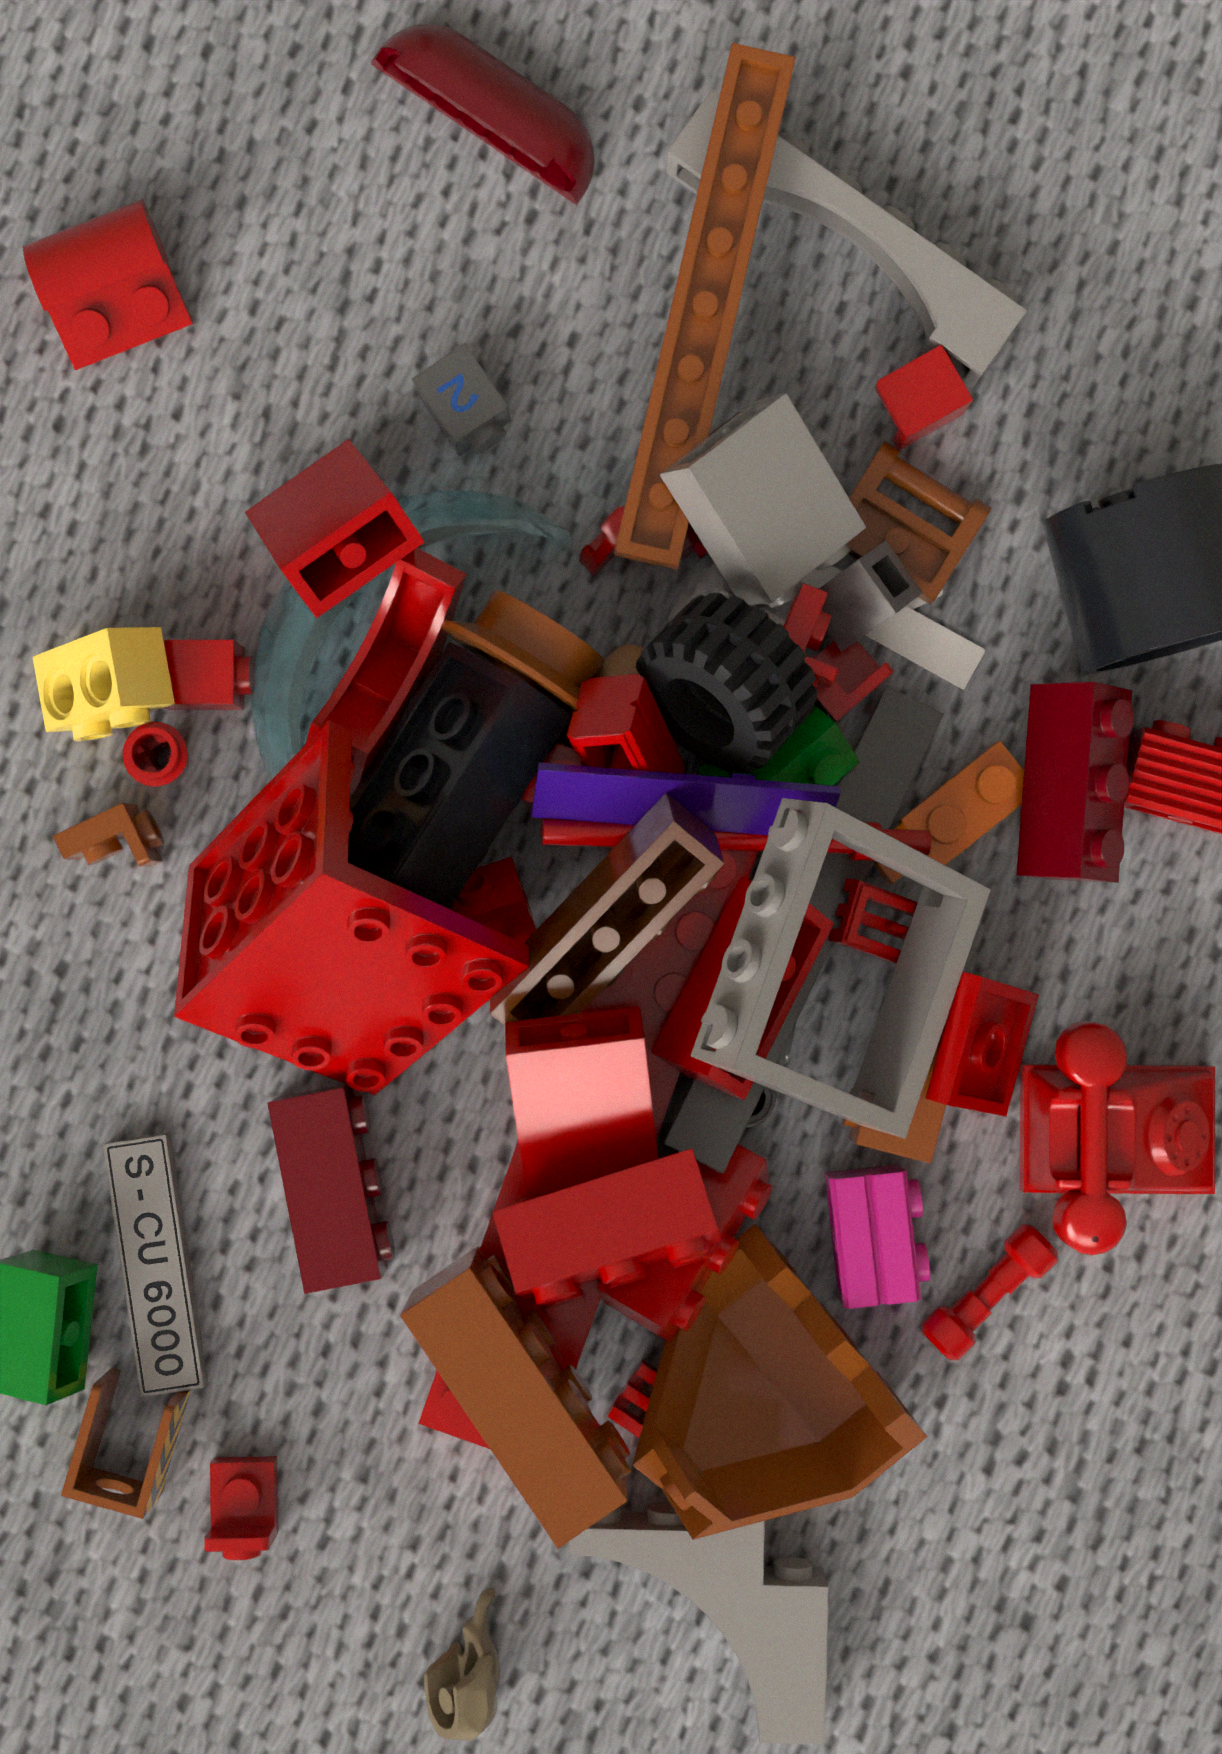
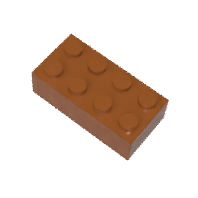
[400,1246,631,1549]

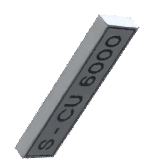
[103,1132,208,1397]

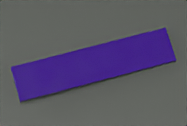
[531,763,840,835]

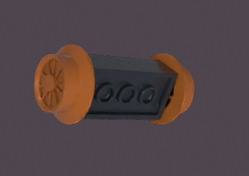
[348,590,605,910]

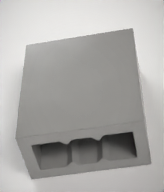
[659,393,866,608]

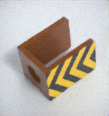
[61,1368,191,1519]

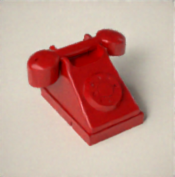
[1019,1021,1215,1256]

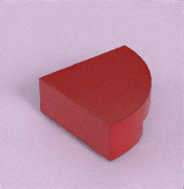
[579,505,625,576]

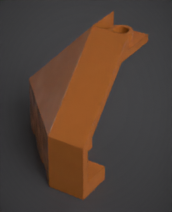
[632,1224,928,1540]

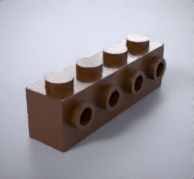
[490,793,725,1025]

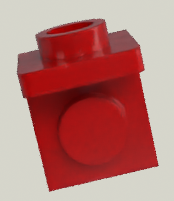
[783,583,839,688]
[204,1456,278,1560]

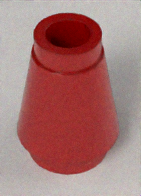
[123,722,189,787]

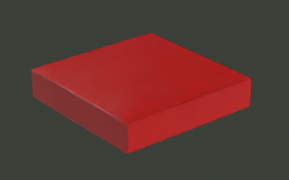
[925,972,1039,1117]

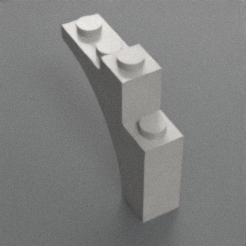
[569,1503,829,1744]

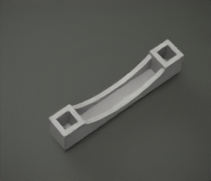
[666,89,1027,388]

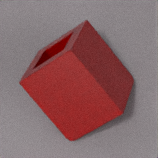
[875,344,973,450]
[812,641,894,723]

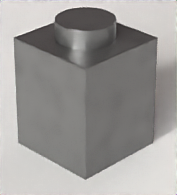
[819,541,923,652]

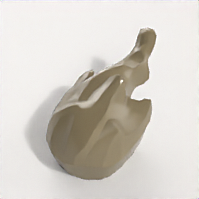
[424,1588,501,1741]

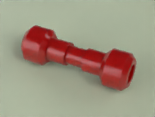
[922,1224,1059,1361]

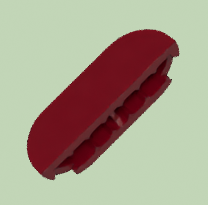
[371,24,595,205]

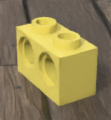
[33,627,175,741]

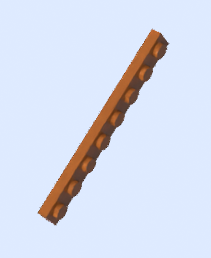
[615,43,796,570]

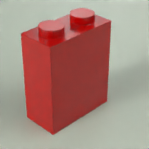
[245,439,425,619]
[505,1006,658,1197]

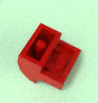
[23,199,194,370]

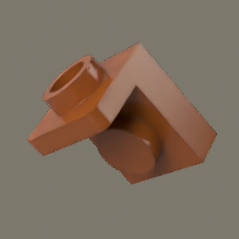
[52,803,164,867]

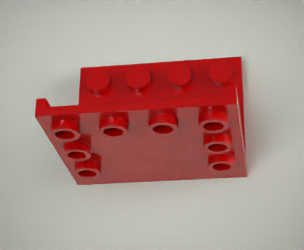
[174,720,529,1096]

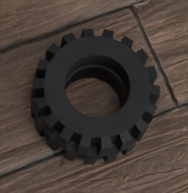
[635,592,818,773]

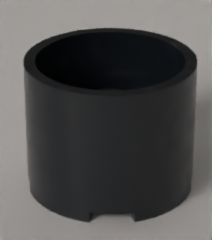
[1042,463,1222,675]

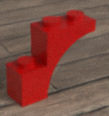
[306,548,467,793]

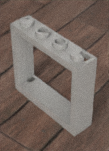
[691,798,991,1139]

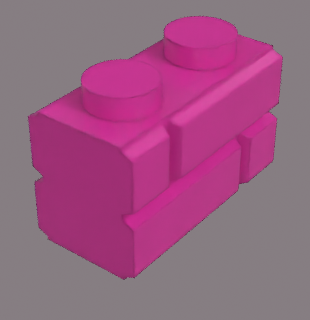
[824,1164,930,1309]

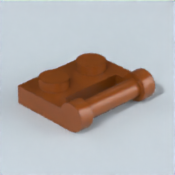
[847,441,992,605]

